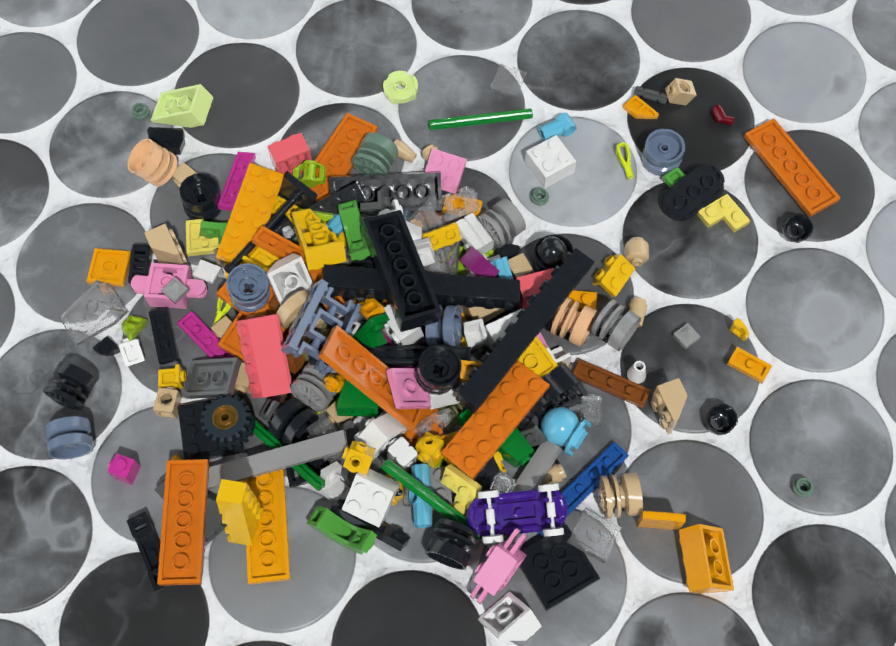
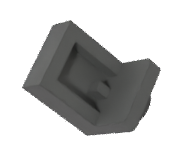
[360,190,390,217]
[259,399,283,422]
[520,416,547,447]

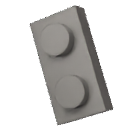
[430,466,452,509]

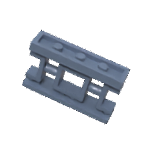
[281,279,361,375]

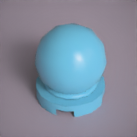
[540,407,592,457]

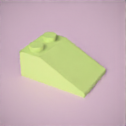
[151,84,213,128]

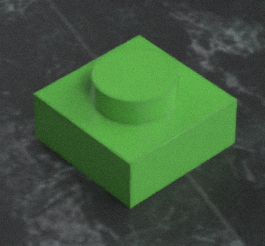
[662,167,685,188]

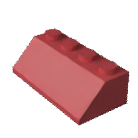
[236,314,292,398]

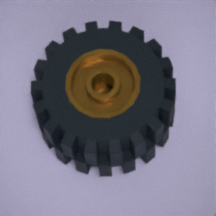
[200,394,256,450]

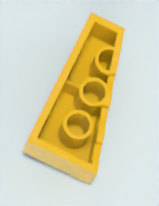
[291,209,347,270]
[216,479,263,546]

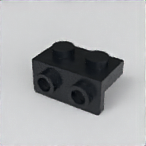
[147,127,185,155]

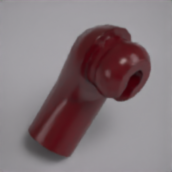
[712,105,735,126]

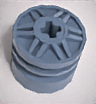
[226,263,270,313]

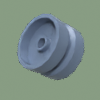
[642,129,685,176]
[425,305,462,347]
[45,416,94,460]

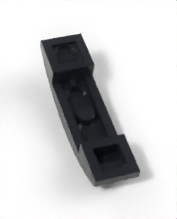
[126,511,171,593]

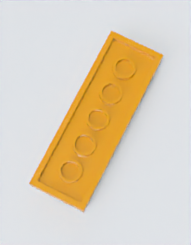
[216,163,285,266]
[243,469,291,585]

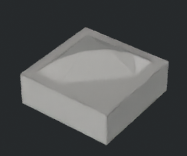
[161,277,189,304]
[673,323,701,350]

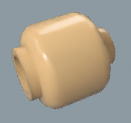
[624,237,649,266]

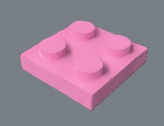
[425,148,467,194]
[386,368,431,409]

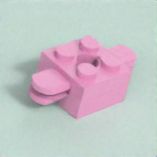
[131,263,208,309]
[470,528,527,604]

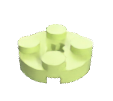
[383,71,418,104]

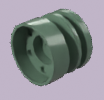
[351,132,399,174]

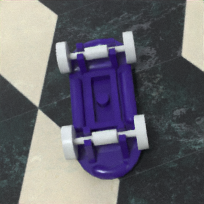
[467,483,568,543]

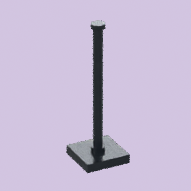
[224,172,318,274]

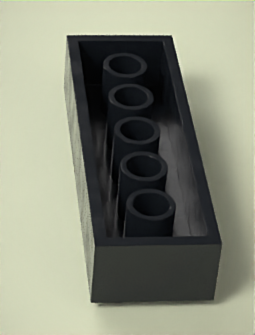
[329,171,442,214]
[362,210,441,332]

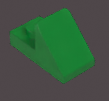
[353,313,390,348]

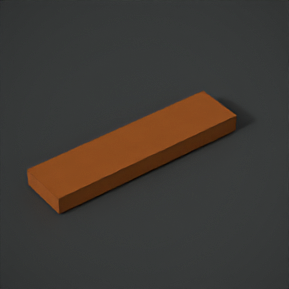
[573,359,651,409]

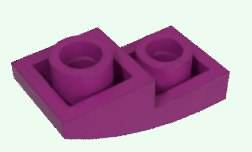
[460,246,500,278]

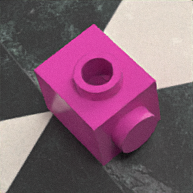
[108,454,141,485]

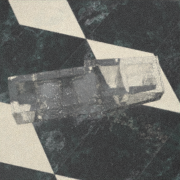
[406,186,481,234]

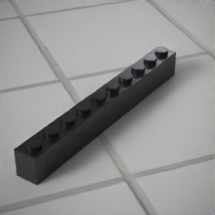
[455,248,595,414]
[323,265,520,311]

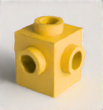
[415,432,445,468]
[342,441,376,475]

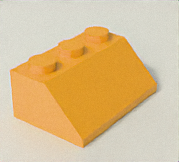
[679,524,734,594]

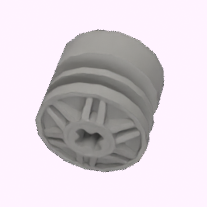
[477,198,526,248]
[591,299,641,351]
[290,362,339,412]

